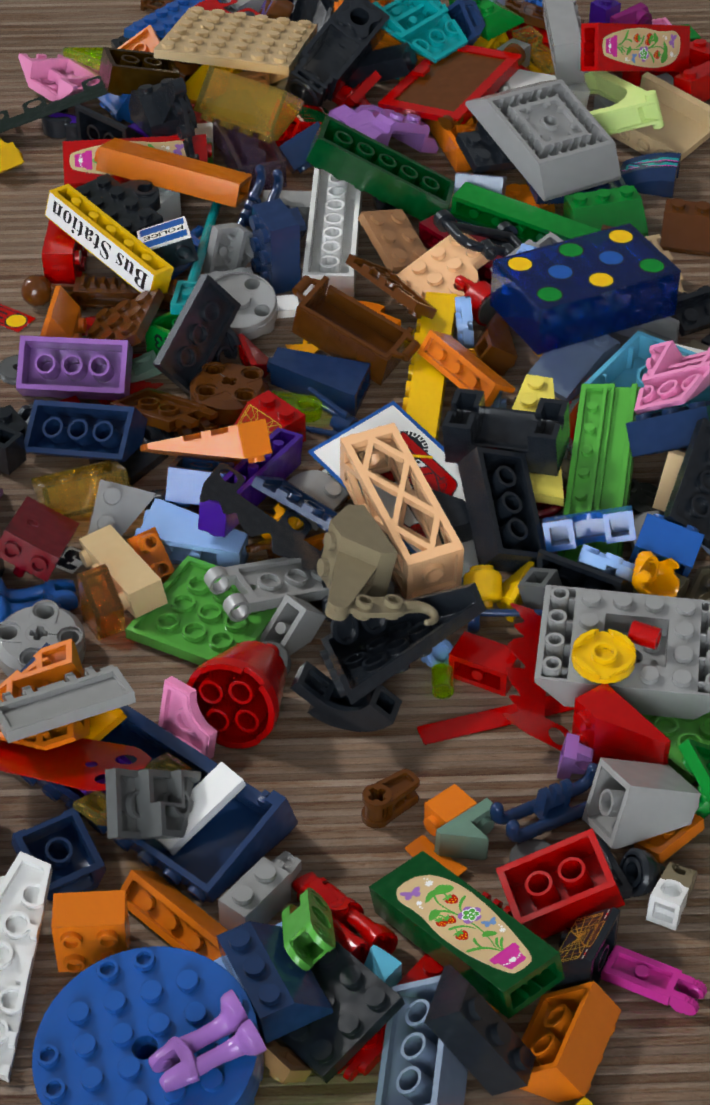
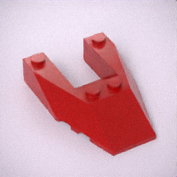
[622,39,710,102]

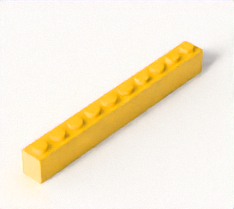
[402,292,457,459]

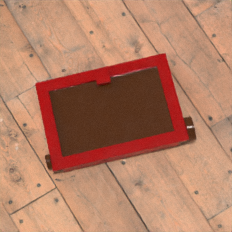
[378,43,526,130]

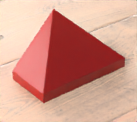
[237,333,269,378]

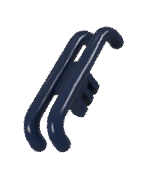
[237,164,284,233]
[490,763,598,843]

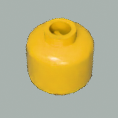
[463,565,503,609]

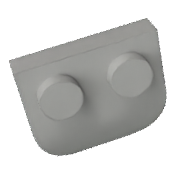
[203,223,254,274]
[282,470,349,531]

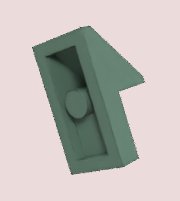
[434,798,494,860]

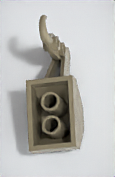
[317,505,439,626]

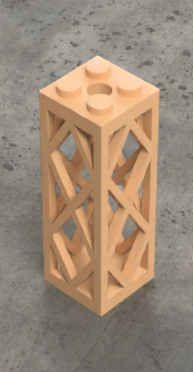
[340,423,464,600]

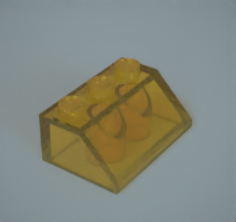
[31,460,130,518]

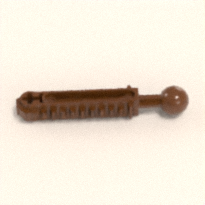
[21,273,188,311]

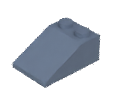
[527,320,620,401]

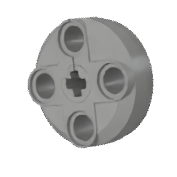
[215,272,278,340]
[0,600,86,677]

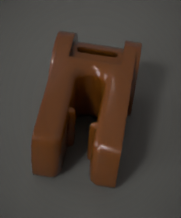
[361,768,420,828]

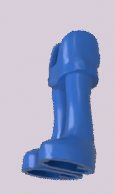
[0,577,79,622]

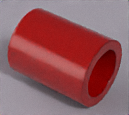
[628,620,662,650]

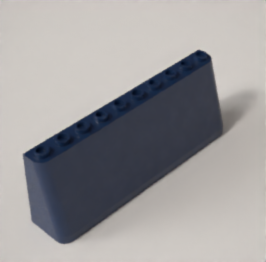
[20,643,298,904]

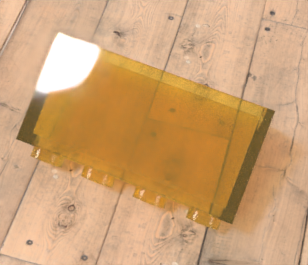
[193,66,305,144]

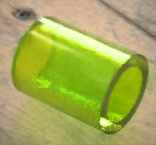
[431,663,454,699]

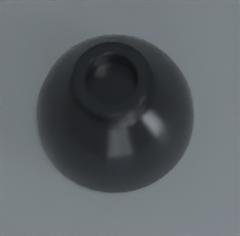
[620,848,665,897]

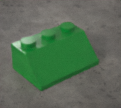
[449,0,524,41]
[563,185,648,237]

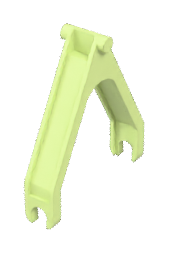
[584,71,664,135]

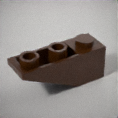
[473,309,518,376]

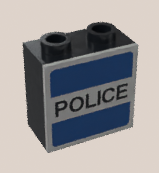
[137,216,199,268]

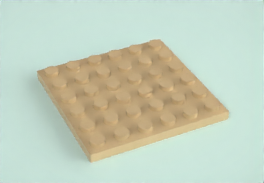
[154,6,318,75]

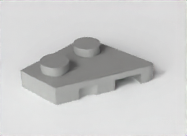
[87,480,155,536]

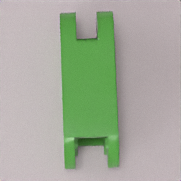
[282,888,336,971]

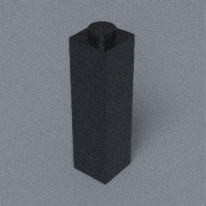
[345,43,418,88]

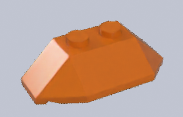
[40,286,87,338]

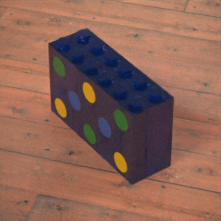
[490,223,681,355]

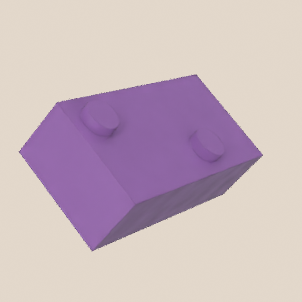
[16,335,133,400]

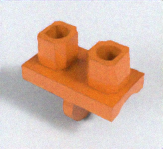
[127,527,175,582]

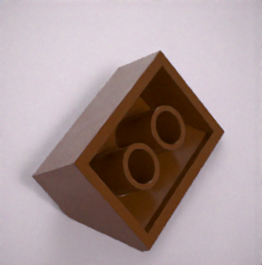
[660,198,710,256]

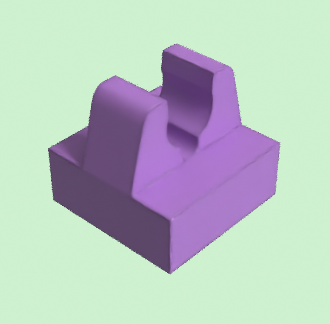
[556,733,593,779]

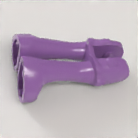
[148,989,267,1093]

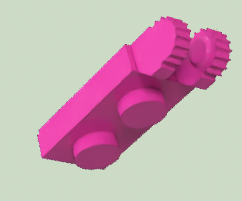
[601,945,708,1016]

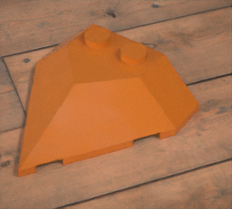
[0,638,90,751]

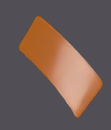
[405,835,468,876]

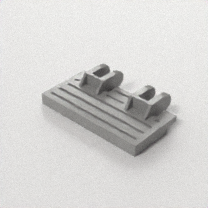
[0,665,136,743]

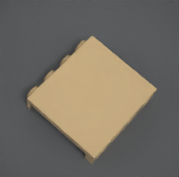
[599,72,710,161]

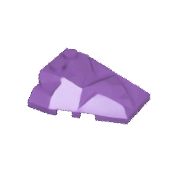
[328,104,438,154]

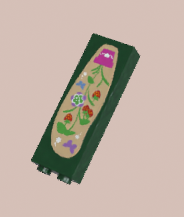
[369,851,565,1019]

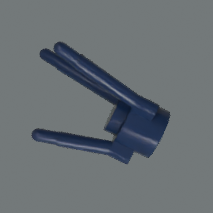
[306,387,359,437]

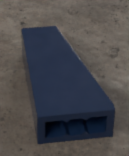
[267,347,370,417]

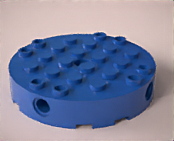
[32,946,264,1105]

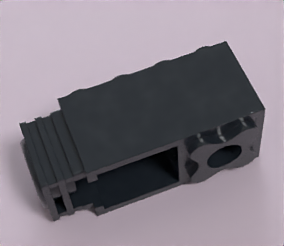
[285,0,390,107]

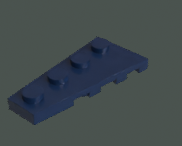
[251,476,338,532]

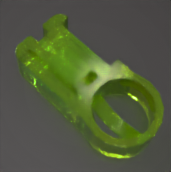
[271,390,322,422]

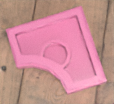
[158,676,218,759]

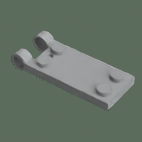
[204,557,329,622]

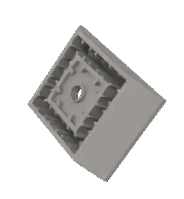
[465,79,621,202]
[534,585,710,720]

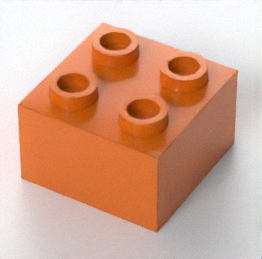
[51,890,131,973]

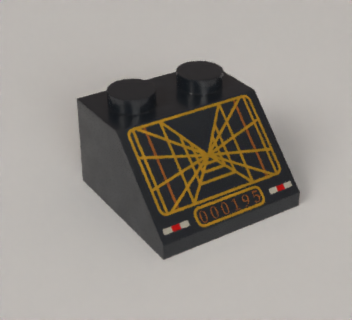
[549,907,620,992]

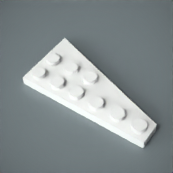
[0,851,53,1083]

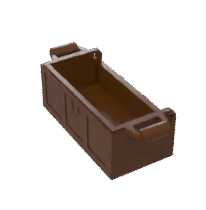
[291,275,420,386]

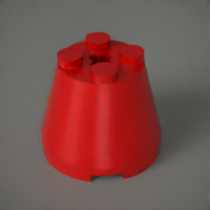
[186,641,287,749]

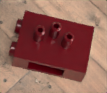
[0,496,80,582]

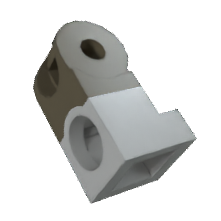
[646,862,698,931]

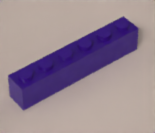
[198,427,303,538]

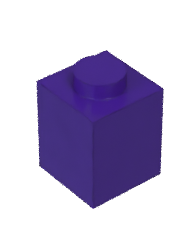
[589,0,621,23]

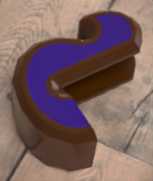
[259,0,294,19]

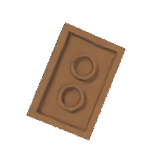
[358,209,427,274]

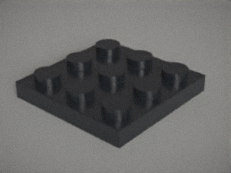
[278,940,405,1084]

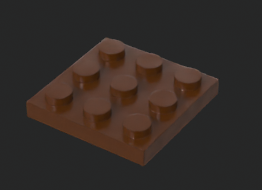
[86,288,165,346]

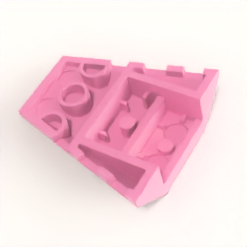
[18,53,102,101]
[634,340,710,415]

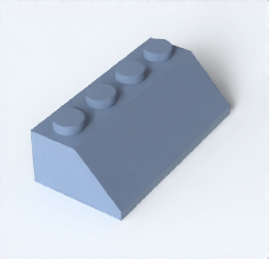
[375,975,468,1105]

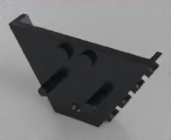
[320,583,486,705]

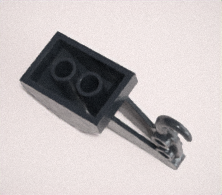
[128,77,200,160]

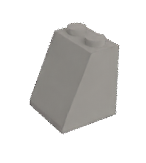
[582,757,701,849]

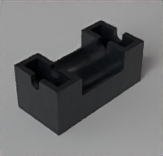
[442,388,570,476]

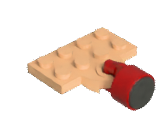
[392,233,505,326]

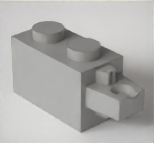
[218,851,302,930]

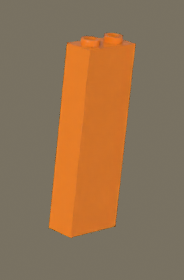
[94,138,252,208]

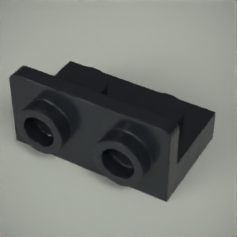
[668,285,710,336]

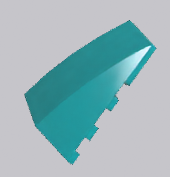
[373,0,468,63]

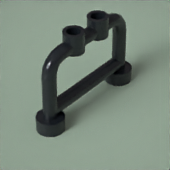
[433,209,523,260]

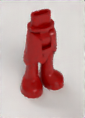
[292,872,398,964]

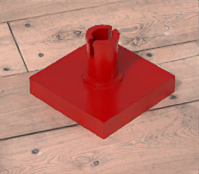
[335,70,382,108]

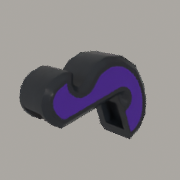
[41,100,78,141]

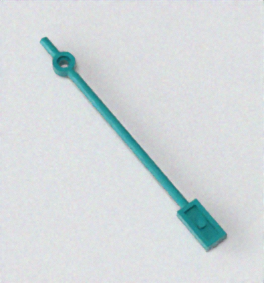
[170,202,222,315]

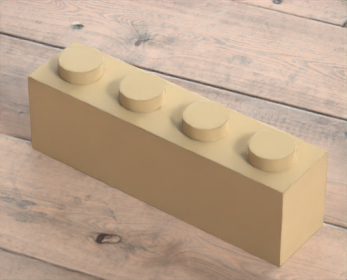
[79,525,168,619]

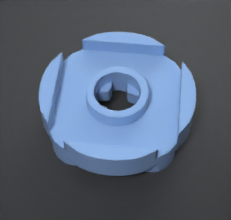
[455,296,474,348]
[577,544,635,582]

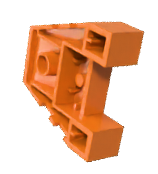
[140,419,273,467]

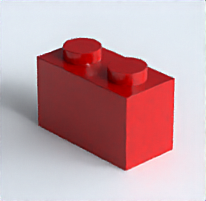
[448,631,521,696]

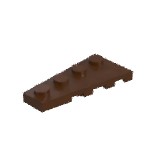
[345,254,437,319]

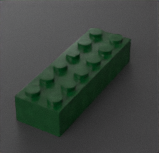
[305,115,455,222]

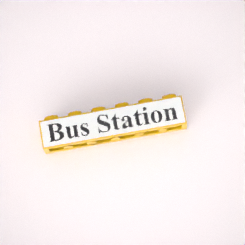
[44,184,174,294]

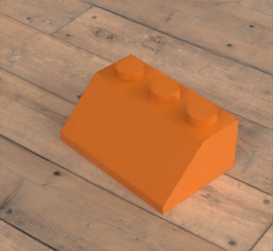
[519,981,621,1103]

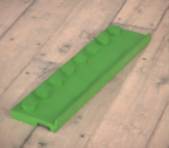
[557,383,641,562]

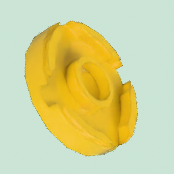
[571,629,637,684]

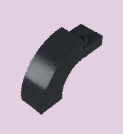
[290,661,402,732]

